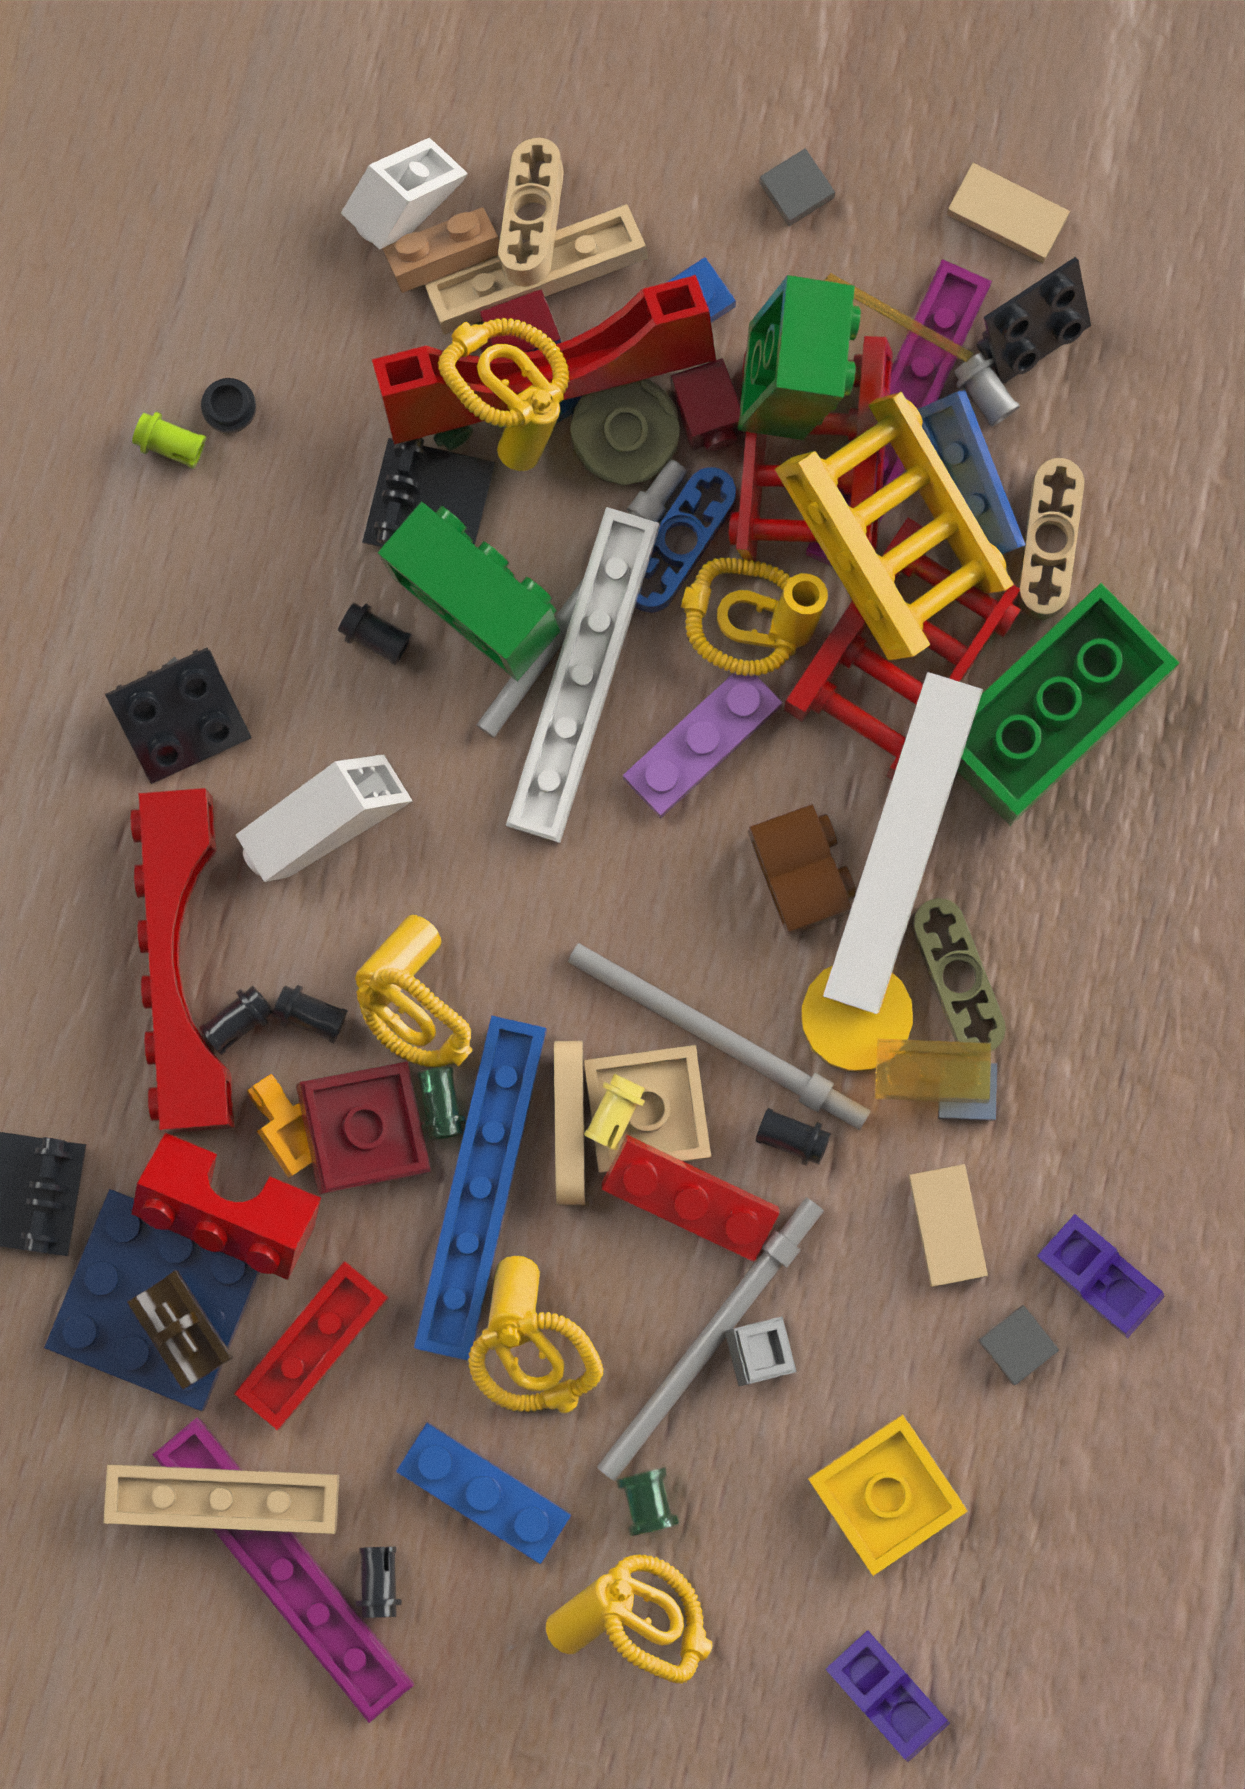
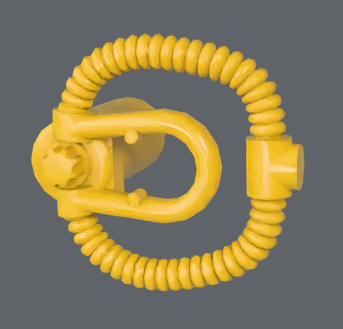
[438,318,569,471]
[681,557,828,676]
[355,915,473,1068]
[468,1256,604,1413]
[546,1554,712,1684]

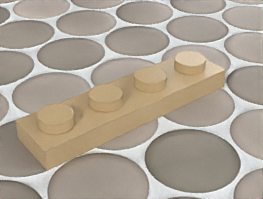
[424,204,648,334]
[104,1464,339,1534]

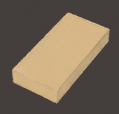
[947,163,1070,264]
[908,1164,988,1287]

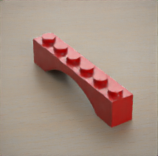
[372,275,716,445]
[130,788,235,1133]

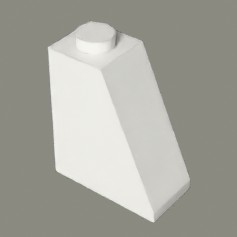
[236,755,412,882]

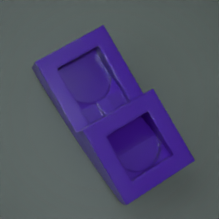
[1037,1214,1165,1339]
[826,1630,950,1762]

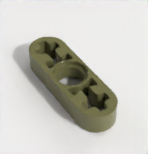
[912,898,1006,1056]

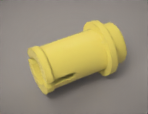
[584,1074,645,1151]

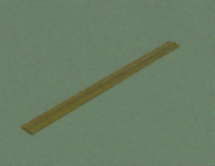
[824,273,973,362]

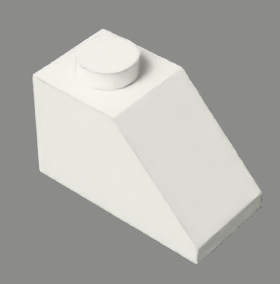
[341,138,468,249]

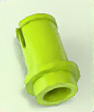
[132,411,206,469]

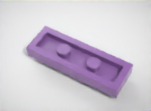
[623,672,782,819]

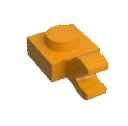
[246,1074,312,1178]

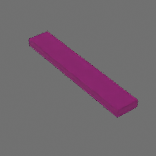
[805,259,992,567]
[152,1417,415,1723]

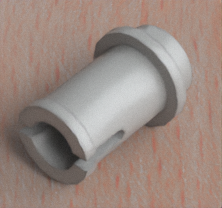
[954,353,1020,427]

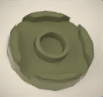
[569,378,680,485]

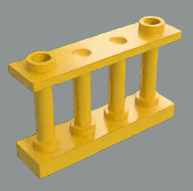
[775,392,1014,660]

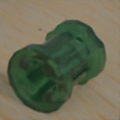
[616,1467,680,1536]

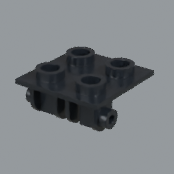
[976,257,1091,384]
[362,438,495,548]
[105,647,252,784]
[0,1132,87,1256]

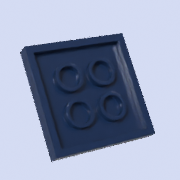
[44,1189,260,1411]

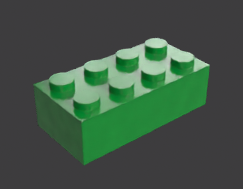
[957,583,1180,826]

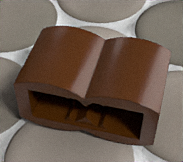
[748,804,857,936]

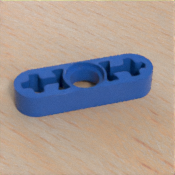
[635,467,736,613]

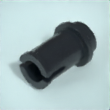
[338,602,412,665]
[272,985,348,1044]
[199,986,273,1055]
[755,1108,831,1166]
[356,1547,402,1618]

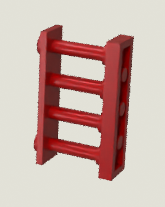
[729,336,893,562]
[784,517,1021,780]

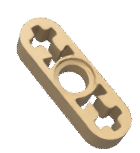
[498,138,564,286]
[1017,458,1084,620]
[554,1041,585,1205]

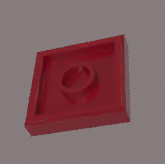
[296,1061,431,1195]

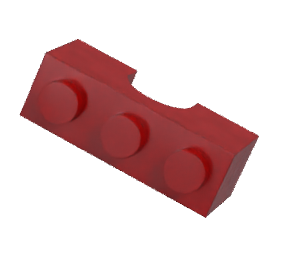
[132,1132,322,1280]

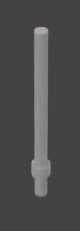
[476,459,687,738]
[568,943,871,1130]
[597,1197,824,1481]

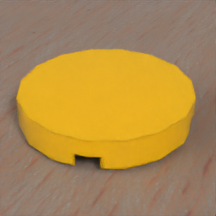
[801,966,913,1072]

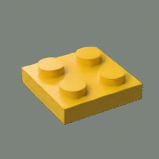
[807,1414,968,1576]

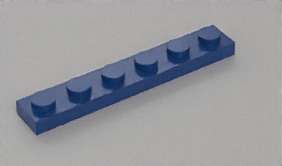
[414,1015,547,1361]

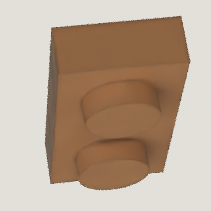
[382,207,500,293]

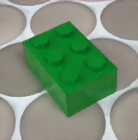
[738,275,861,440]
[377,501,561,682]

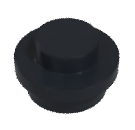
[201,378,257,433]

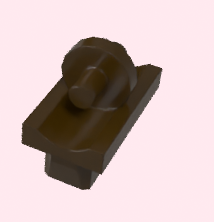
[127,1270,233,1390]

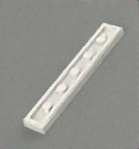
[506,507,660,843]
[823,672,983,1014]

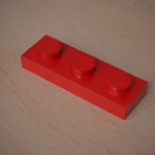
[601,1134,780,1262]
[234,1261,389,1431]

